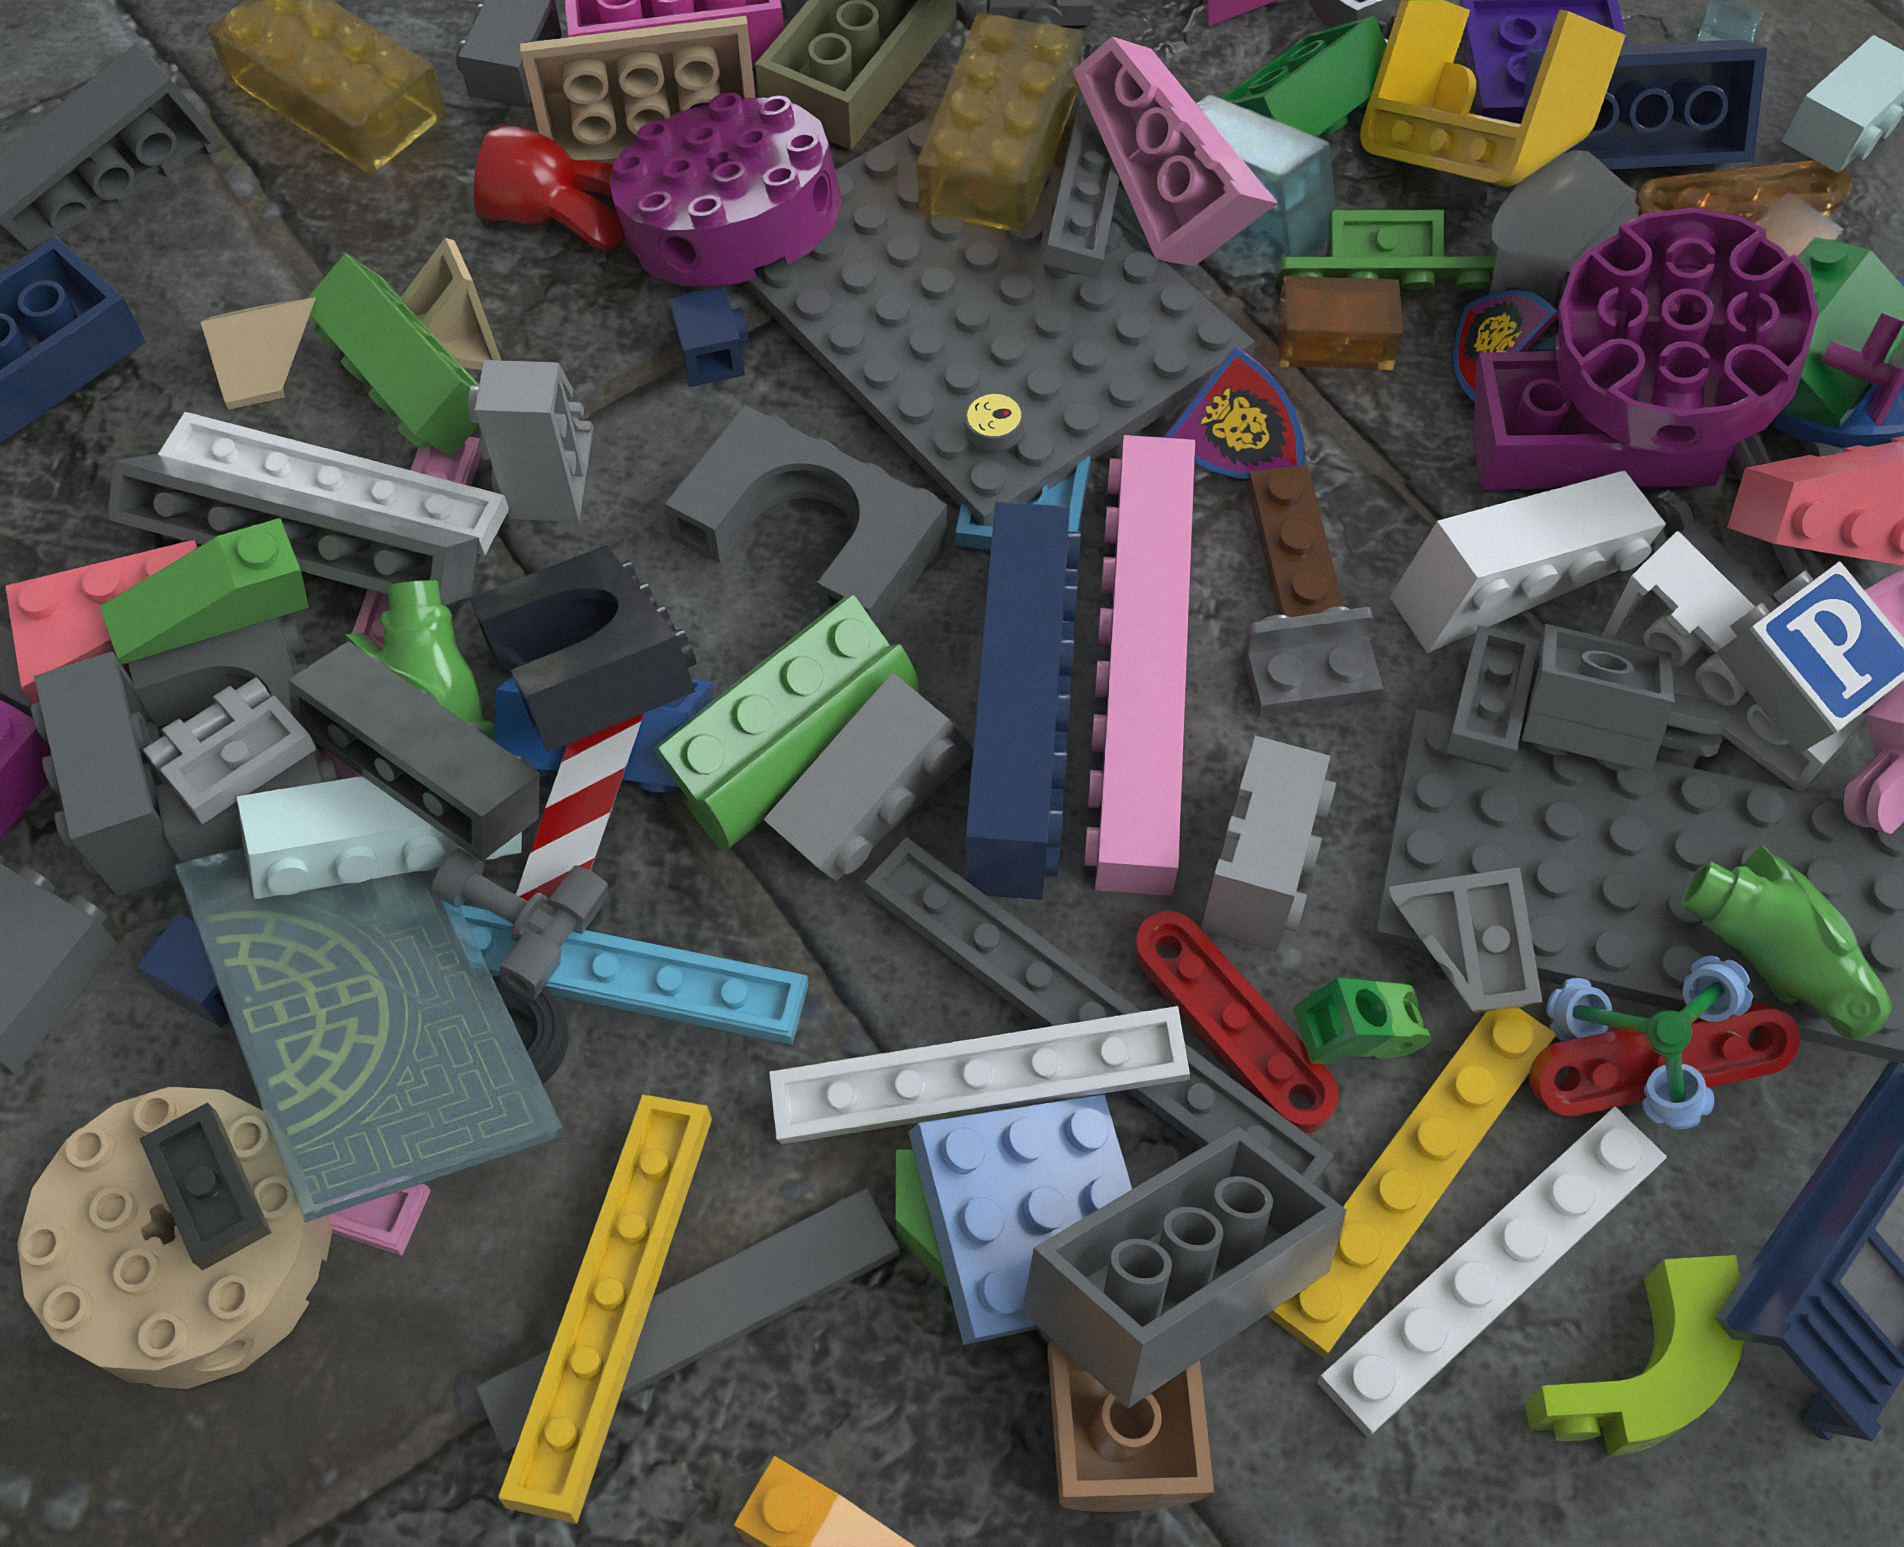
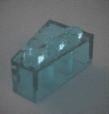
[1197,95,1336,258]

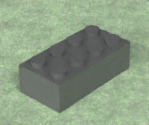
[1022,1126,1347,1408]

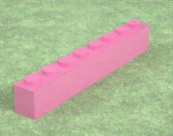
[1084,435,1195,896]

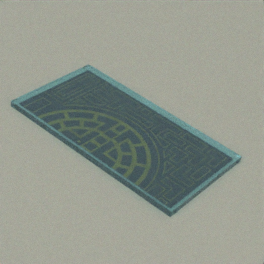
[175,847,563,1222]

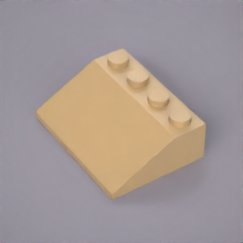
[520,16,756,163]

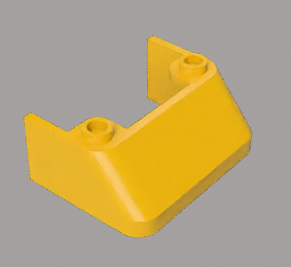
[1360,0,1626,187]

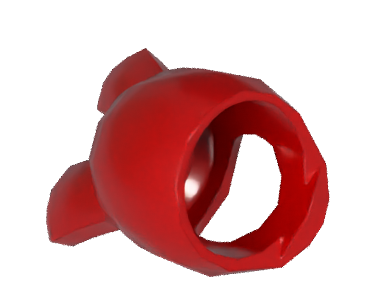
[474,125,624,251]

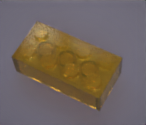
[207,0,447,175]
[916,12,1083,233]

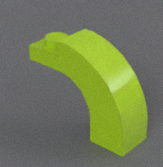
[1525,1255,1744,1457]

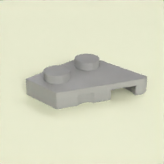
[1389,867,1543,1013]

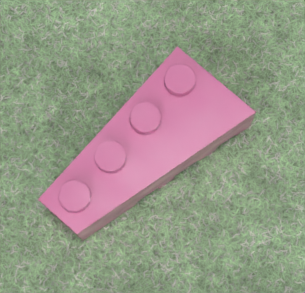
[1073,37,1278,266]

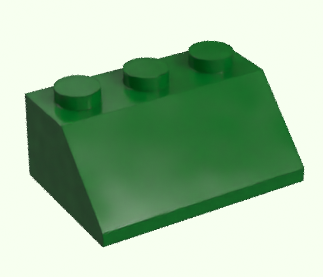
[1202,16,1387,163]
[1781,236,1904,429]

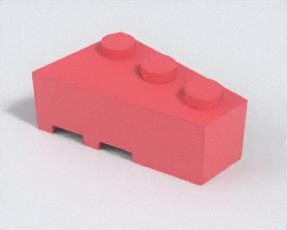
[1727,436,1904,566]
[5,540,198,704]

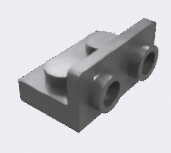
[1243,606,1383,718]

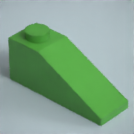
[99,518,309,665]

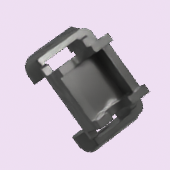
[1489,150,1640,330]

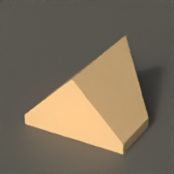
[401,238,502,371]
[201,297,316,410]

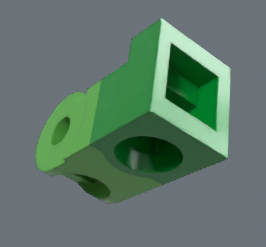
[1292,977,1432,1064]

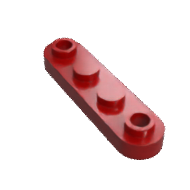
[1135,911,1339,1134]
[1529,1002,1800,1116]

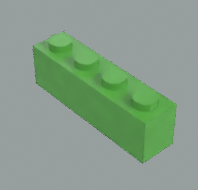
[308,253,479,457]

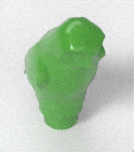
[345,580,495,741]
[1681,845,1893,1042]

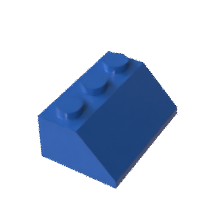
[494,676,714,792]

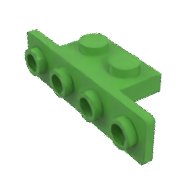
[1275,210,1496,290]

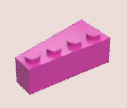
[565,0,784,68]

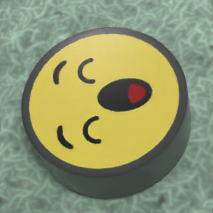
[964,392,1024,452]

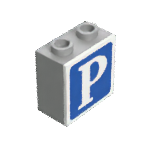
[1716,562,1904,754]

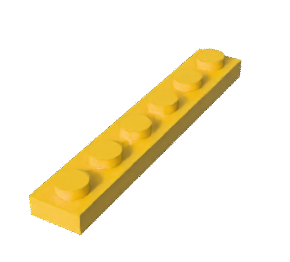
[1266,1008,1557,1359]
[498,1094,712,1524]

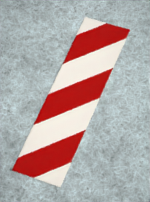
[516,713,644,901]

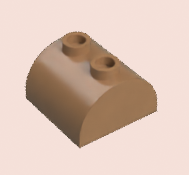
[1047,1341,1214,1512]

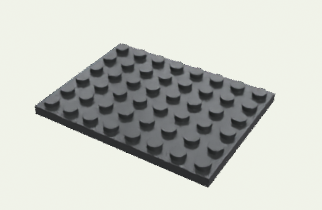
[740,92,1255,527]

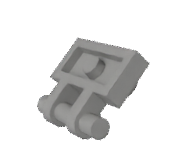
[142,677,316,824]

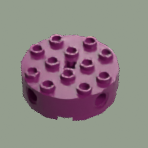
[609,92,842,287]
[1555,207,1819,455]

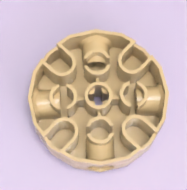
[17,1087,333,1389]

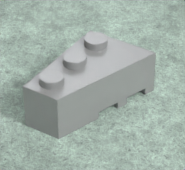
[468,360,594,522]
[764,672,973,882]
[1201,735,1336,951]

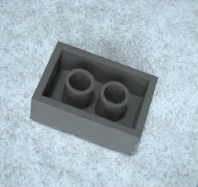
[31,651,187,897]

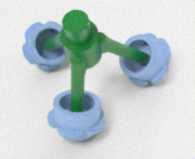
[1546,956,1753,1129]

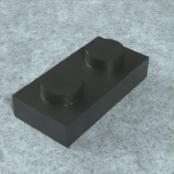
[139,1102,272,1271]

